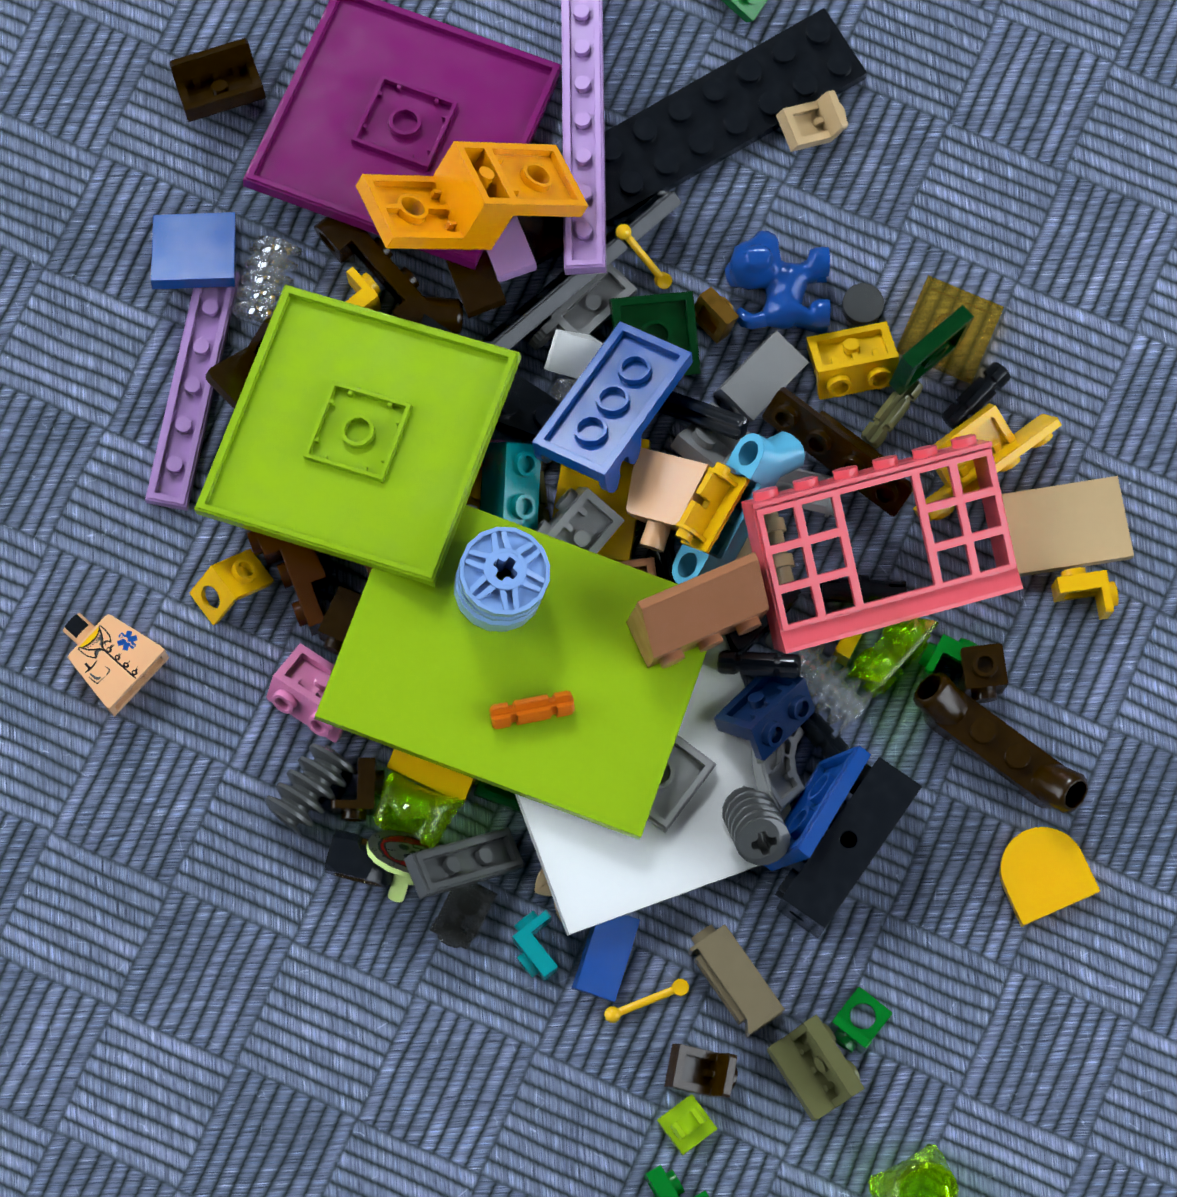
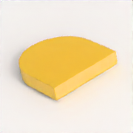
[999,827,1100,927]

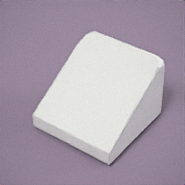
[544,329,603,379]

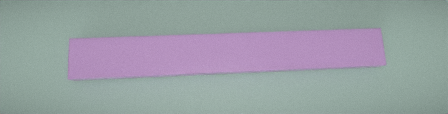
[561,0,607,275]

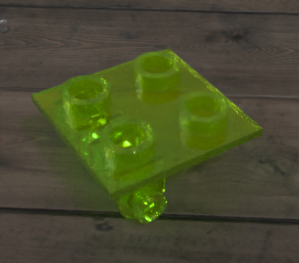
[847,618,939,698]

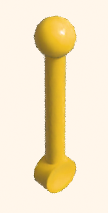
[615,224,672,289]
[604,979,689,1023]

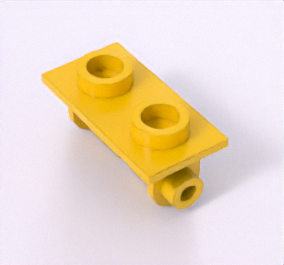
[675,462,750,554]

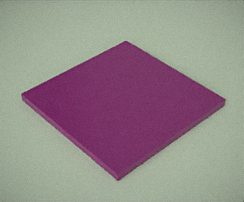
[243,0,562,270]

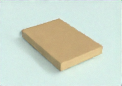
[1002,476,1134,577]

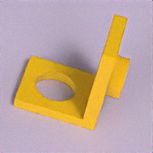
[189,549,274,625]

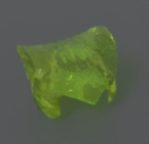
[374,772,465,849]
[868,1144,959,1197]

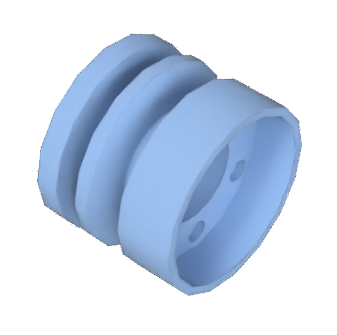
[454,527,550,632]

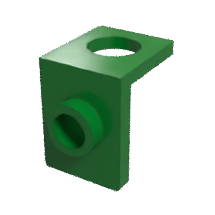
[828,987,892,1054]

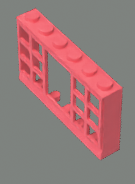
[741,434,1023,654]

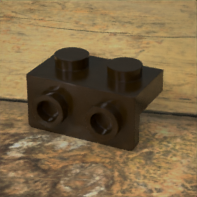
[169,38,266,122]

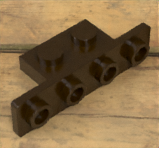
[762,387,913,517]

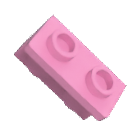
[266,643,343,743]

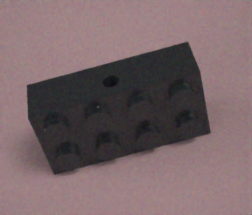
[775,757,922,938]

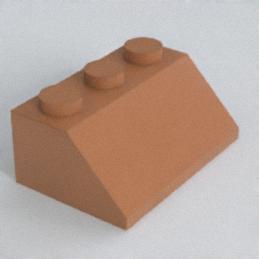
[626,552,769,669]

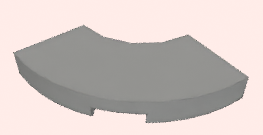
[751,727,805,812]

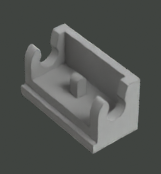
[713,330,809,422]

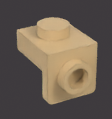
[776,90,848,152]

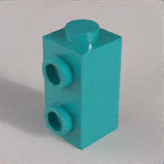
[480,442,541,529]

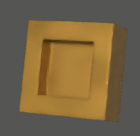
[694,287,739,344]

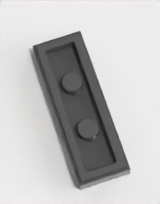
[404,827,525,899]

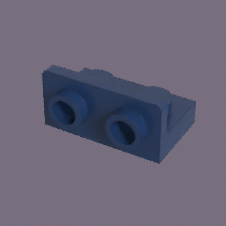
[714,674,815,761]

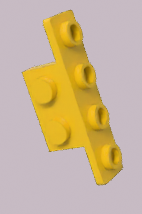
[913,403,1062,521]

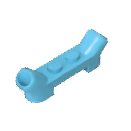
[672,431,805,584]

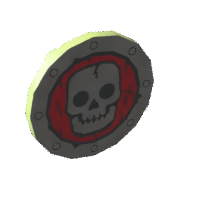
[366,830,440,902]

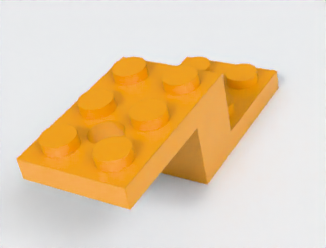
[355,141,588,250]

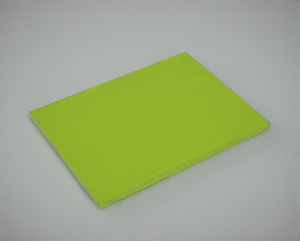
[314,505,707,840]

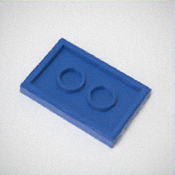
[764,746,871,871]

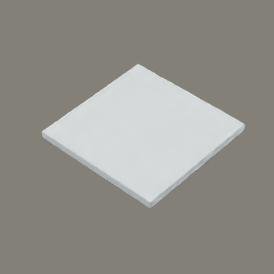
[515,635,791,936]

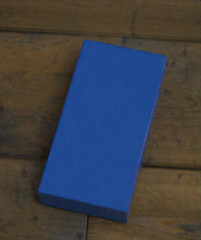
[571,915,640,1002]

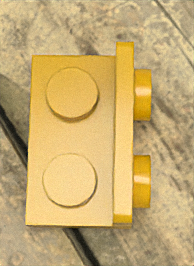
[806,321,899,400]

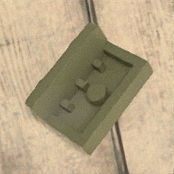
[767,1014,865,1121]

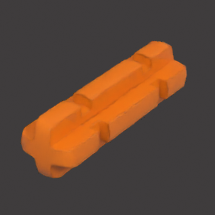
[489,690,575,729]

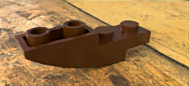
[246,531,329,636]

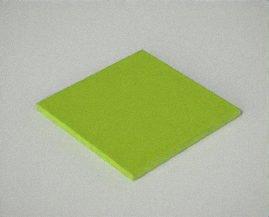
[194,285,521,587]

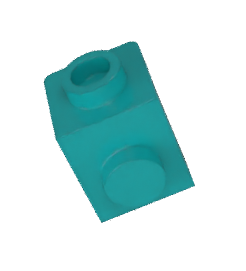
[512,910,558,982]

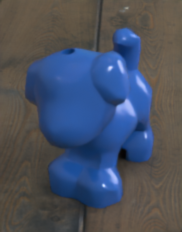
[725,231,831,334]

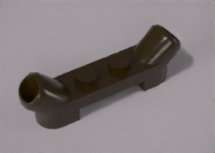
[314,217,463,335]
[913,672,1088,814]

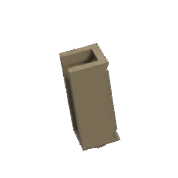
[688,924,785,1038]

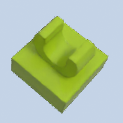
[657,1094,718,1156]

